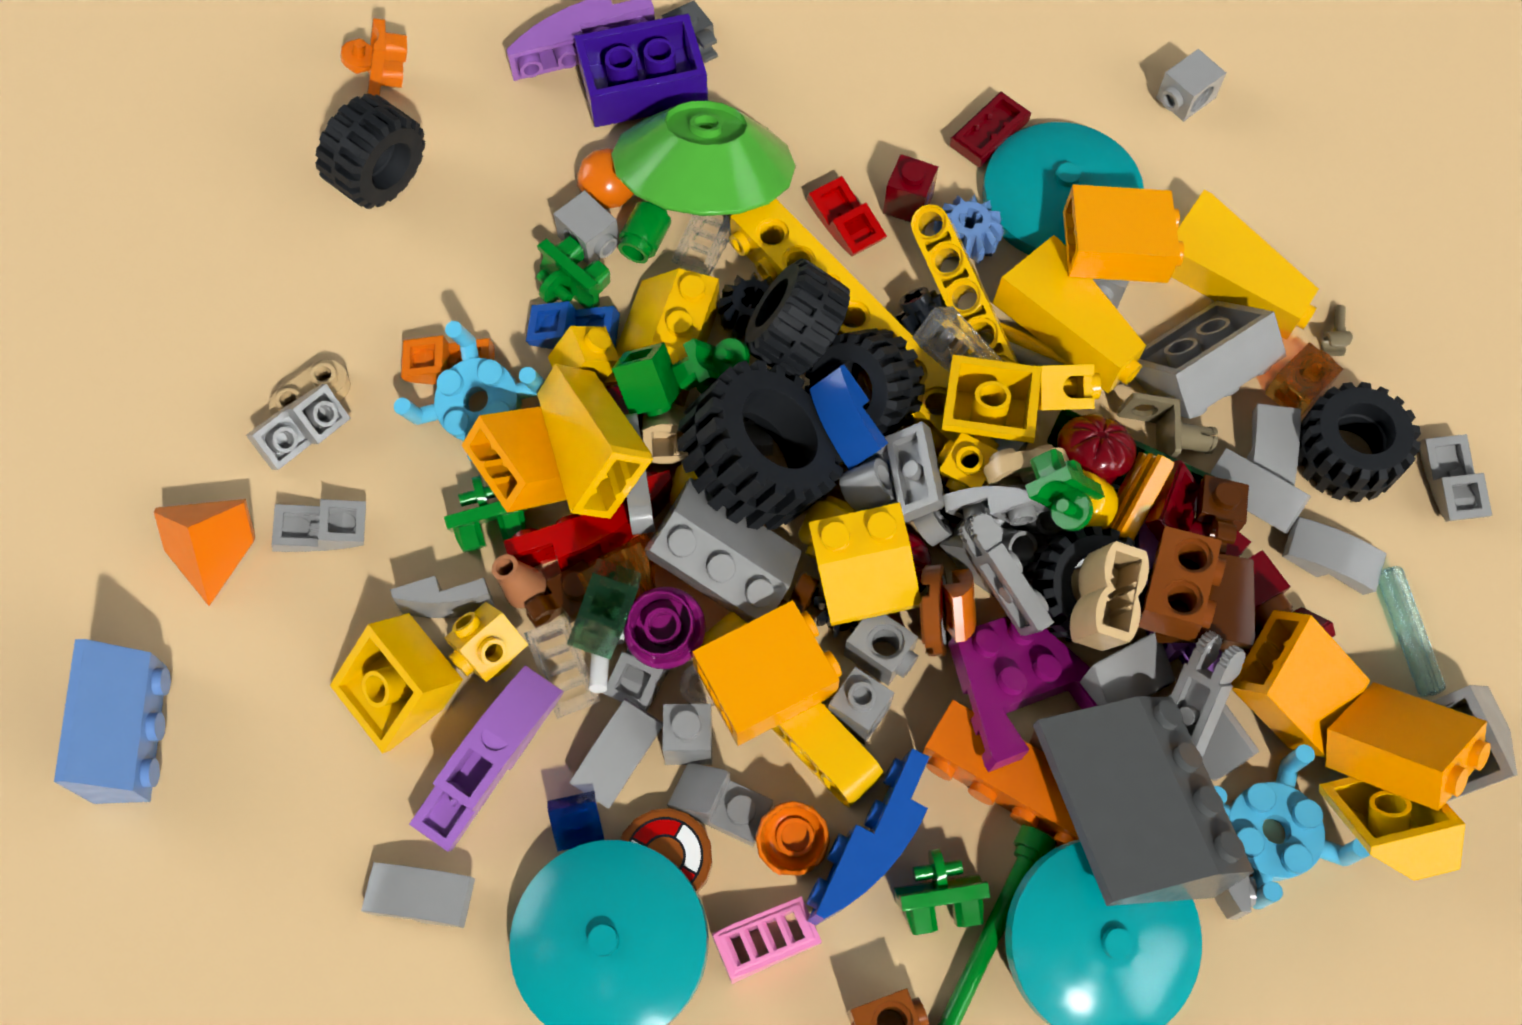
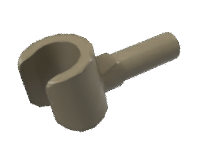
[1321,305,1353,356]

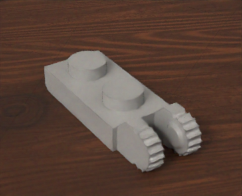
[958,512,1054,636]
[1171,630,1246,758]

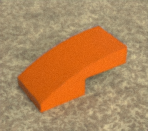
[401,335,495,385]
[943,569,977,643]

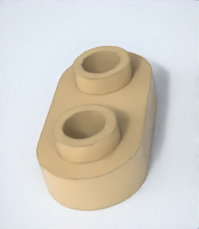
[269,359,351,416]
[983,444,1069,488]

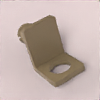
[1117,392,1218,458]

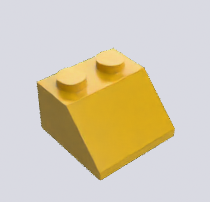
[942,355,1042,443]
[809,502,921,626]
[330,613,463,754]
[1319,777,1465,881]

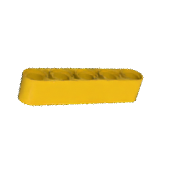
[911,204,1019,364]
[701,612,884,808]

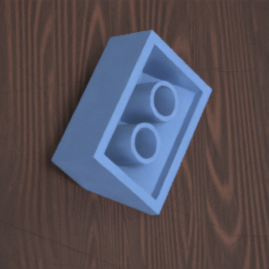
[54,639,171,804]

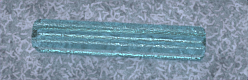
[1378,566,1446,697]

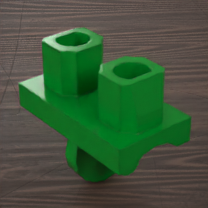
[536,236,611,309]
[672,338,750,394]
[1025,449,1105,531]
[444,475,528,553]
[893,848,990,935]

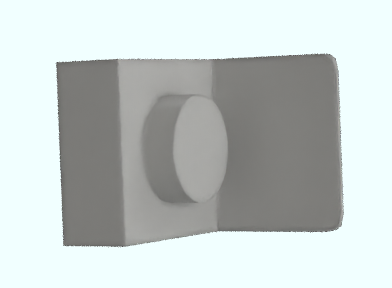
[667,763,773,847]

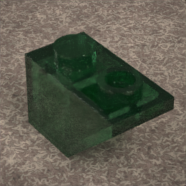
[567,558,642,660]

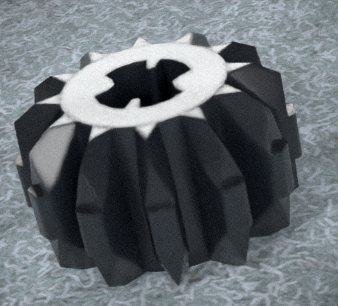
[717,272,773,339]

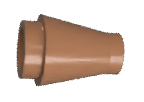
[492,554,546,609]

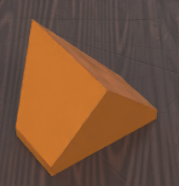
[153,499,255,606]

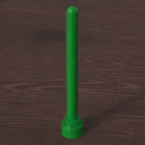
[937,825,1057,1025]

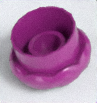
[623,587,706,669]

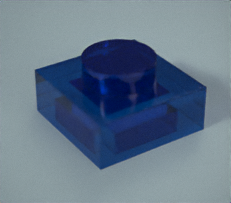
[547,791,605,852]

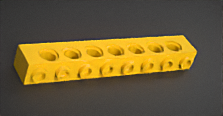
[729,199,973,455]

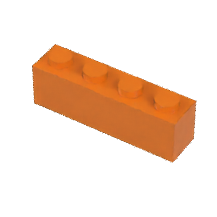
[923,700,1079,847]

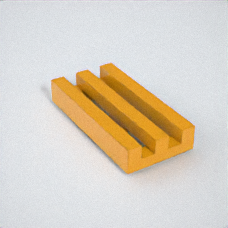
[1105,452,1174,541]

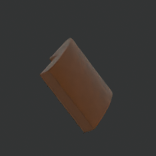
[1155,554,1256,650]

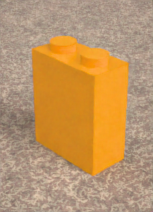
[1063,184,1184,283]
[461,406,567,513]
[692,600,842,746]
[1231,610,1370,758]
[1325,682,1491,811]

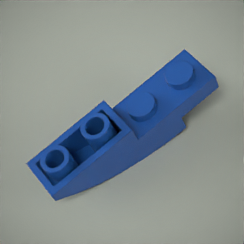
[806,748,929,926]

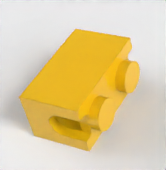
[1038,364,1101,410]

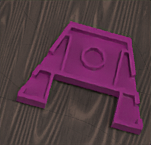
[948,616,1098,772]

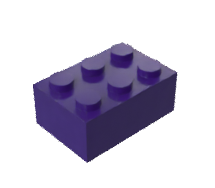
[574,13,708,127]

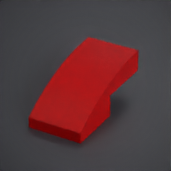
[806,176,887,257]

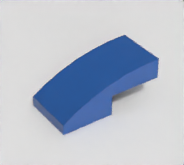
[526,301,620,349]
[810,364,888,470]

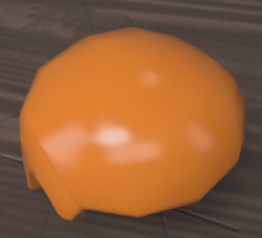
[577,148,634,209]
[755,801,830,875]

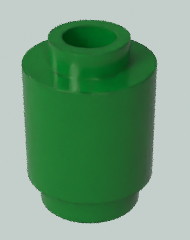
[618,201,672,263]

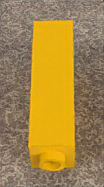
[1171,189,1319,340]
[992,235,1146,394]
[537,364,653,519]

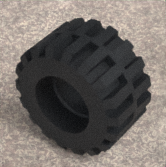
[315,94,425,209]
[744,258,850,379]
[805,328,925,436]
[1298,382,1421,502]
[1026,526,1151,642]

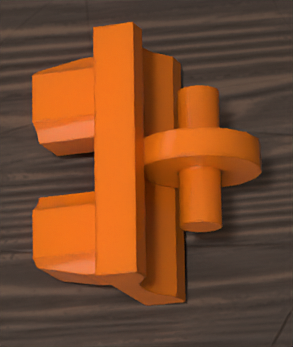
[340,18,407,96]

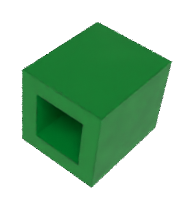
[612,342,682,417]

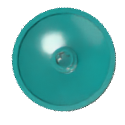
[982,122,1144,255]
[1005,839,1202,1025]
[509,840,709,1025]

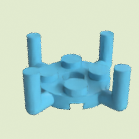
[394,321,545,461]
[1214,744,1370,909]

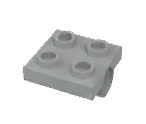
[839,421,945,523]

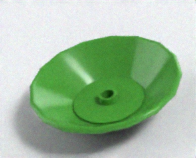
[611,101,796,216]

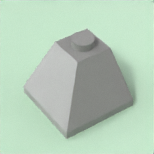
[1431,685,1518,802]

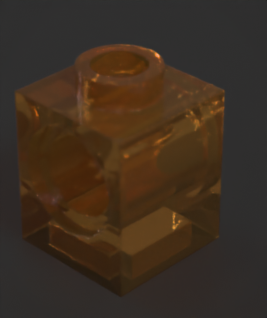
[1265,342,1343,417]

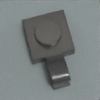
[662,0,718,63]

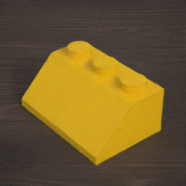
[603,268,720,407]

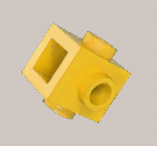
[937,433,999,492]
[444,602,528,682]

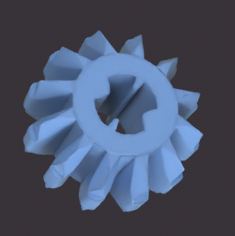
[933,194,1004,265]

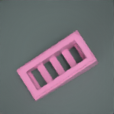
[712,896,822,984]

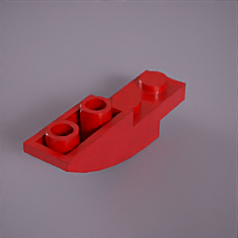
[503,470,672,572]

